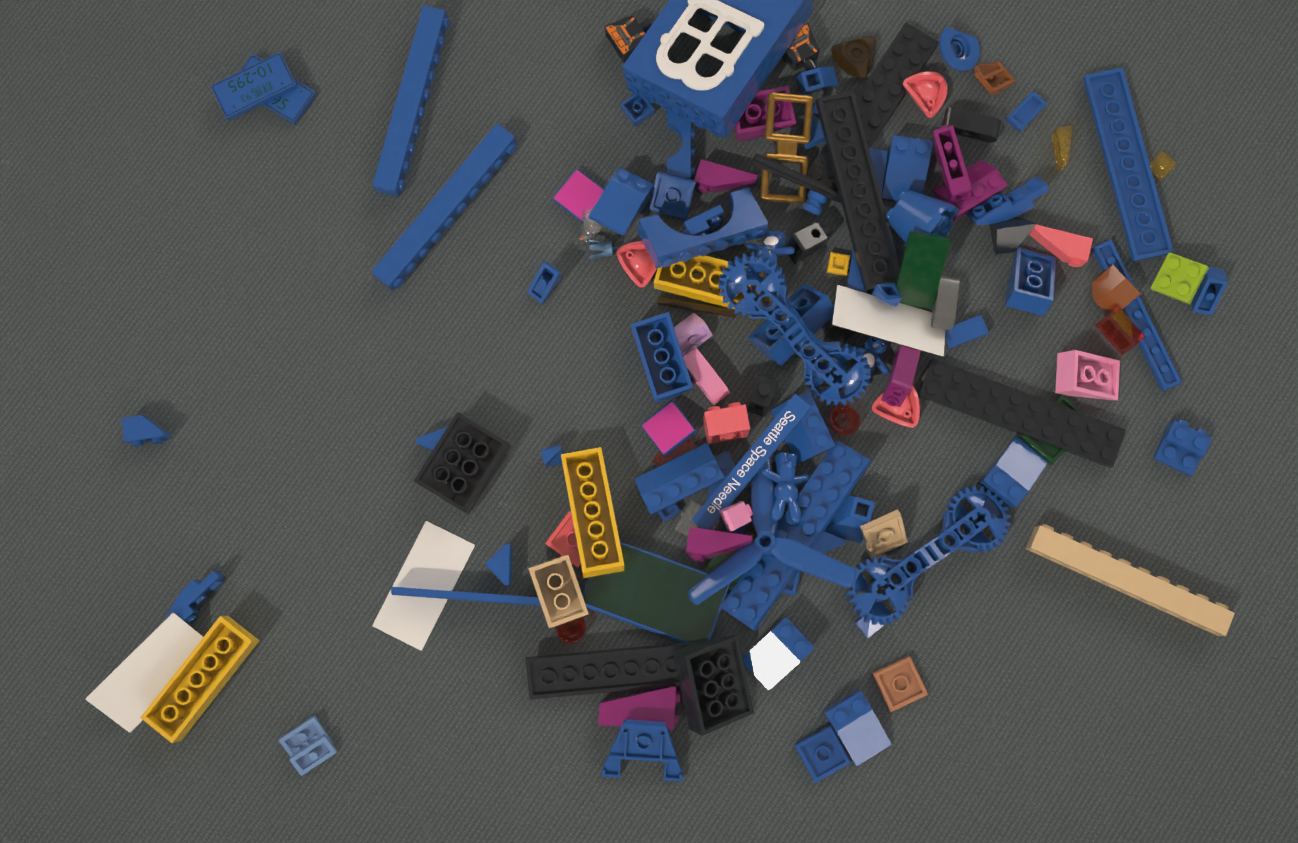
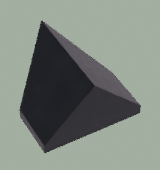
[989,216,1037,255]

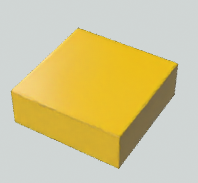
[827,252,850,276]

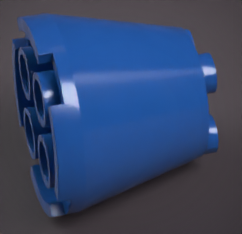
[886,191,959,243]

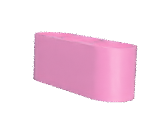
[683,347,730,405]

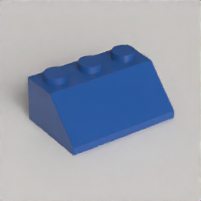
[771,391,835,465]

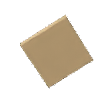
[860,509,908,559]

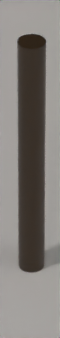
[657,296,736,318]

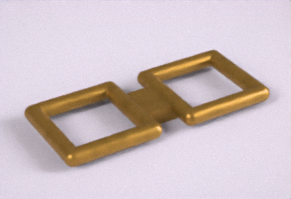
[760,92,814,204]

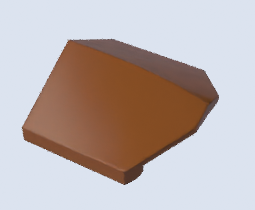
[973,61,1015,97]
[1092,265,1141,312]

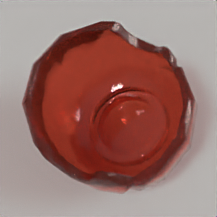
[829,405,860,436]
[555,617,586,644]

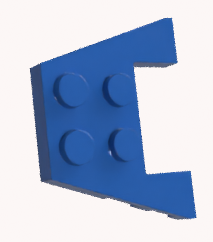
[601,719,683,782]

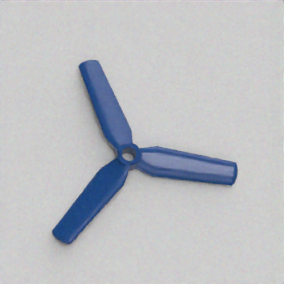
[688,458,856,605]

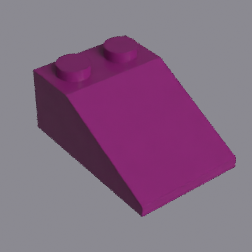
[734,86,796,142]
[686,527,753,562]

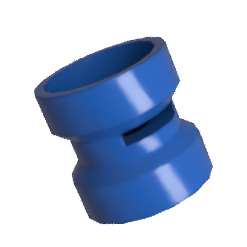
[802,190,827,216]

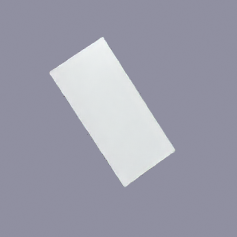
[832,285,945,356]
[372,521,475,651]
[86,613,203,733]

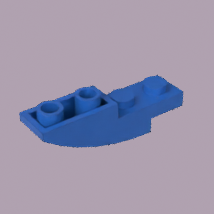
[966,176,1049,225]
[165,571,226,626]

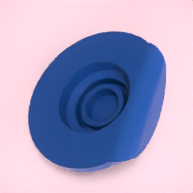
[939,26,980,71]

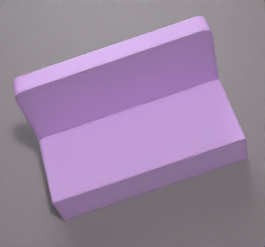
[674,313,713,356]

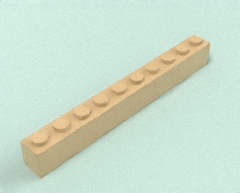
[1025,524,1235,636]

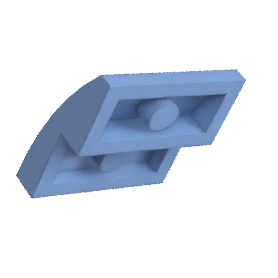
[278,715,337,776]

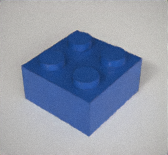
[620,94,655,127]

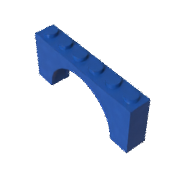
[638,188,768,269]

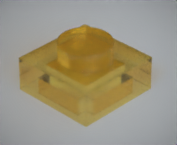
[1150,151,1177,180]

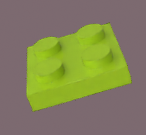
[1150,252,1209,305]

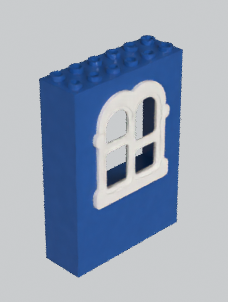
[622,0,813,139]

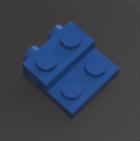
[682,205,724,236]
[1152,419,1212,477]

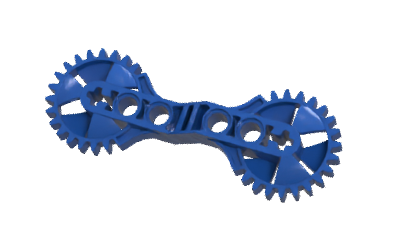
[719,252,871,406]
[845,486,1011,626]

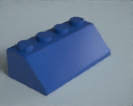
[748,283,834,367]
[630,312,693,404]
[635,443,725,515]

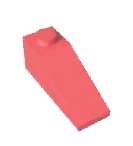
[1029,225,1093,267]

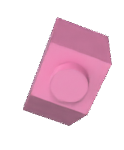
[719,501,753,531]

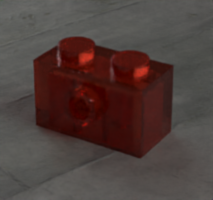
[1095,306,1145,356]

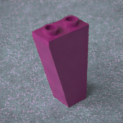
[933,125,972,203]
[881,344,921,407]
[598,686,680,730]

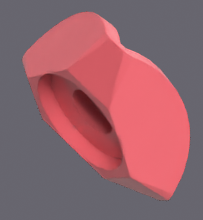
[903,71,948,118]
[616,241,656,287]
[872,385,920,428]

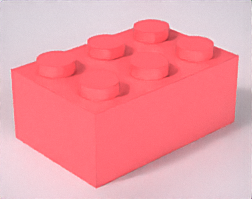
[703,402,750,444]

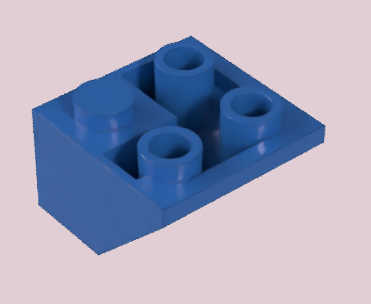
[824,496,875,543]

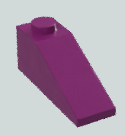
[695,159,758,193]

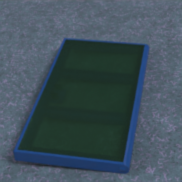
[582,541,730,643]

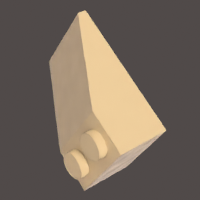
[528,554,588,628]

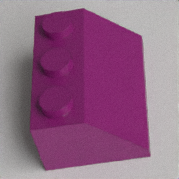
[931,160,1008,223]

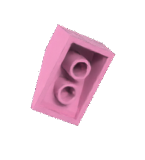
[1055,350,1120,400]

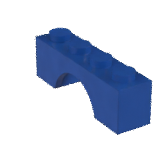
[667,111,695,179]

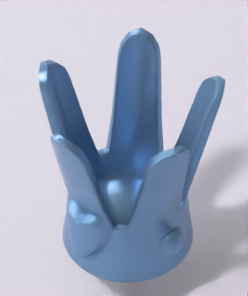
[588,239,618,260]

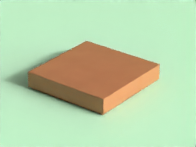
[872,656,928,712]

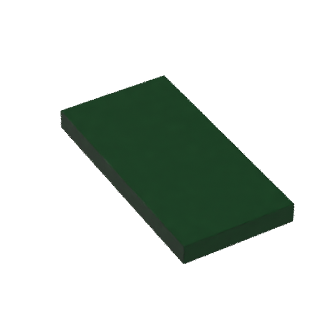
[896,231,951,309]

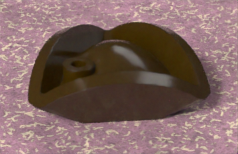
[831,35,876,78]

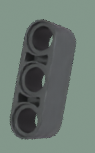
[931,276,960,331]

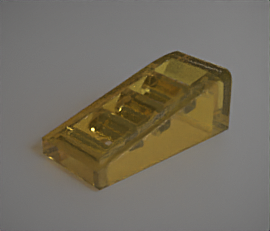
[1051,126,1072,171]

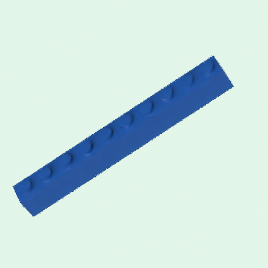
[372,5,450,197]
[371,123,517,291]

